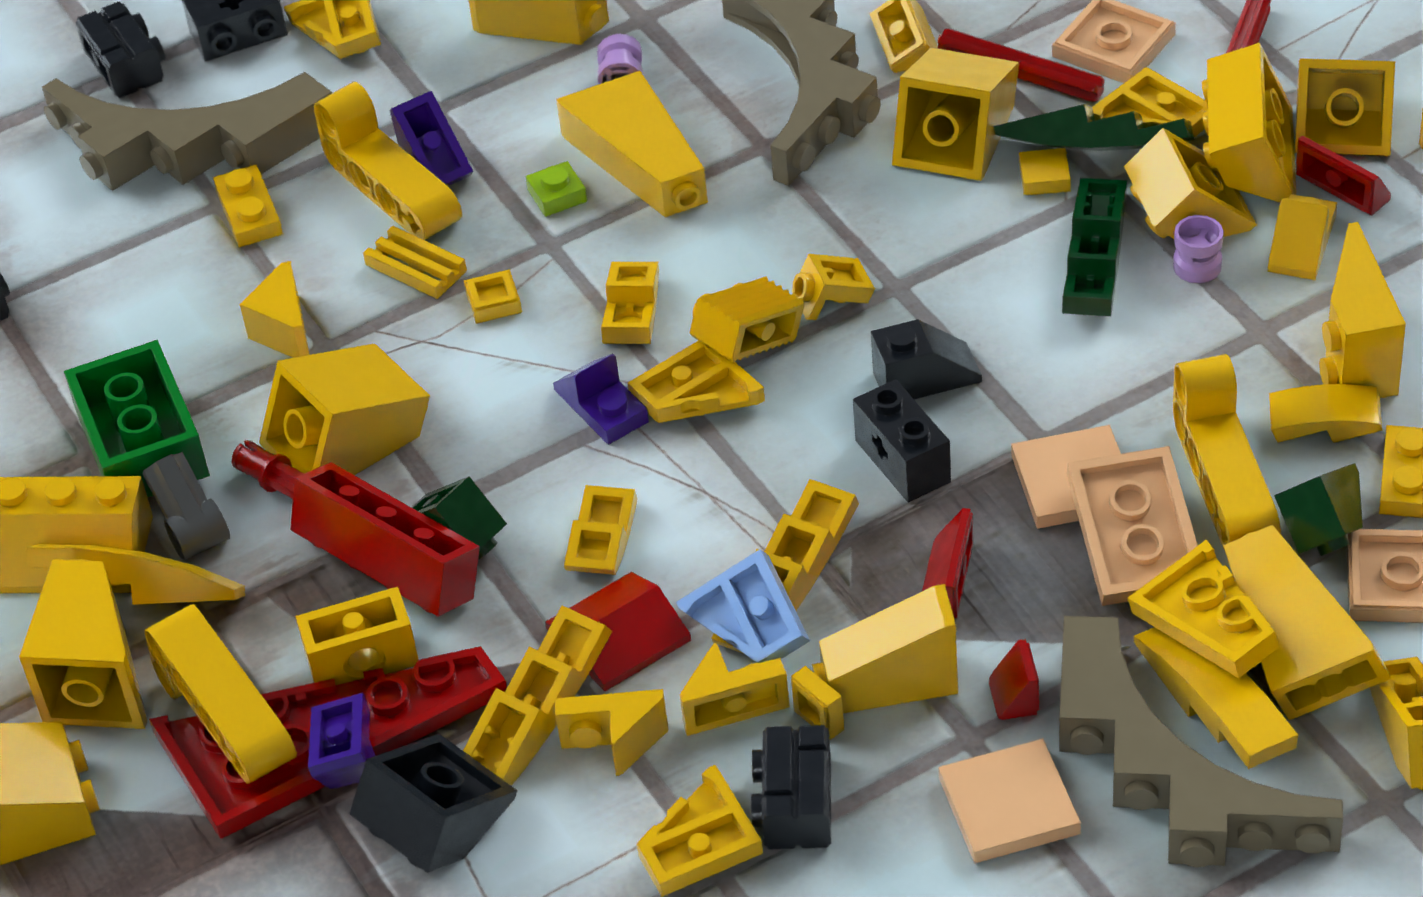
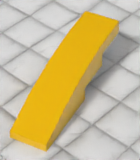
[711,479,859,654]
[26,544,245,605]
[463,605,612,786]
[1134,627,1298,769]

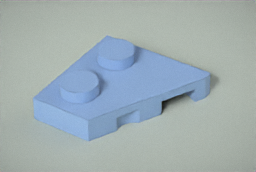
[676,549,810,663]

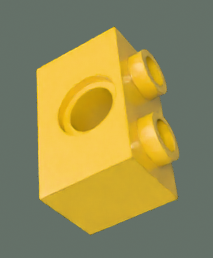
[295,586,419,685]

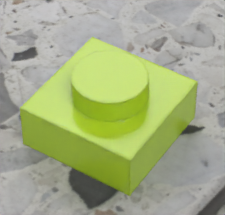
[525,161,587,217]

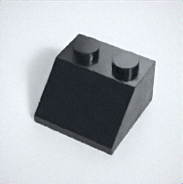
[349,734,518,873]

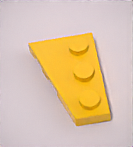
[1128,539,1279,678]

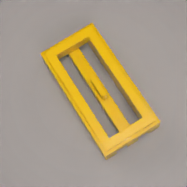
[363,226,467,299]

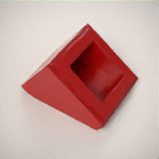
[989,639,1039,720]

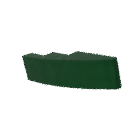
[994,104,1195,151]
[1062,178,1128,317]

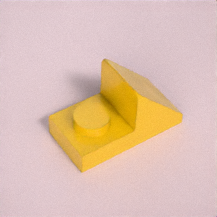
[1268,194,1337,280]
[679,643,790,736]
[555,689,668,776]

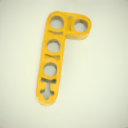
[314,82,462,240]
[1173,354,1281,551]
[144,604,297,784]

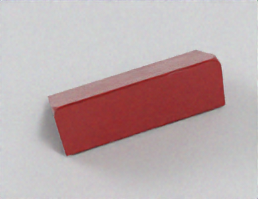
[1296,135,1391,216]
[922,508,974,620]

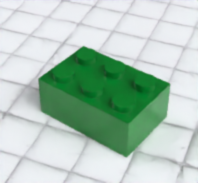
[63,339,210,498]

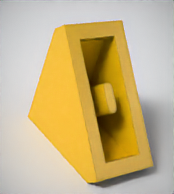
[240,261,310,358]

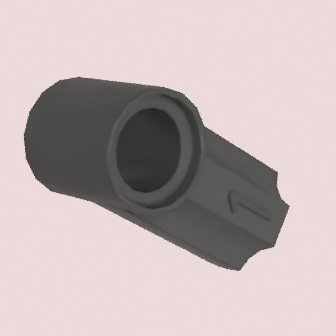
[142,452,230,561]

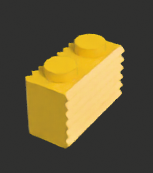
[690,276,805,363]

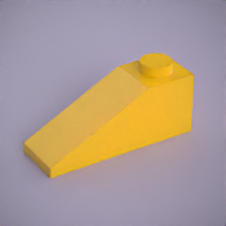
[1369,657,1423,790]

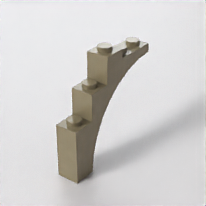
[722,0,881,186]
[42,72,332,191]
[1059,616,1343,867]

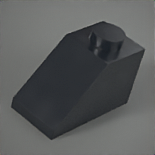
[870,319,982,399]

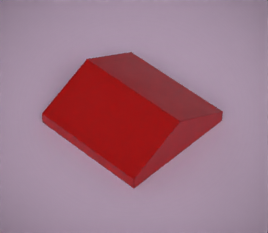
[545,572,691,692]

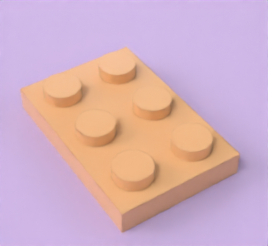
[1067,446,1198,606]

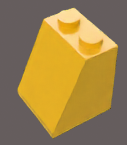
[468,0,609,45]
[892,48,1019,181]
[259,343,430,475]
[19,559,147,729]
[0,722,100,865]

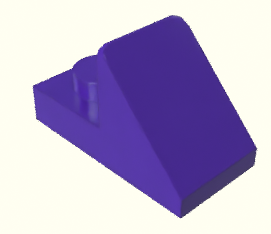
[390,90,473,186]
[553,354,649,445]
[308,693,376,789]

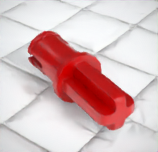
[231,440,304,499]

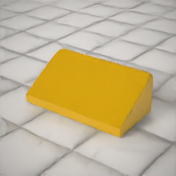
[869,0,938,73]

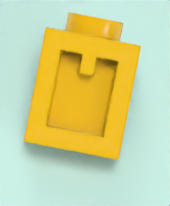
[792,254,875,320]

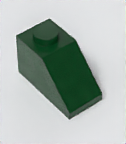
[1274,463,1363,556]
[411,476,507,560]

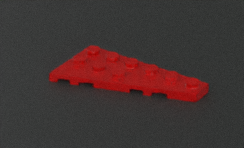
[149,646,507,839]

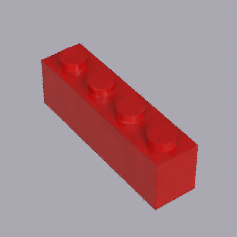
[290,462,480,617]

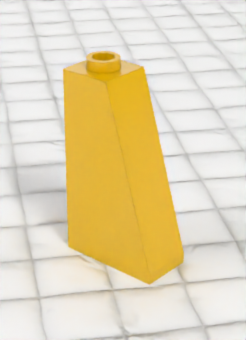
[556,71,708,217]
[1223,525,1391,721]

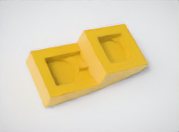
[601,262,659,344]
[1269,384,1382,443]
[564,485,638,575]

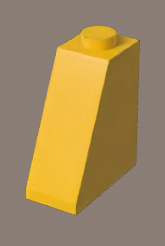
[811,584,958,714]

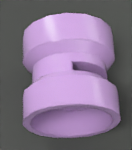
[597,34,643,84]
[1173,215,1223,283]

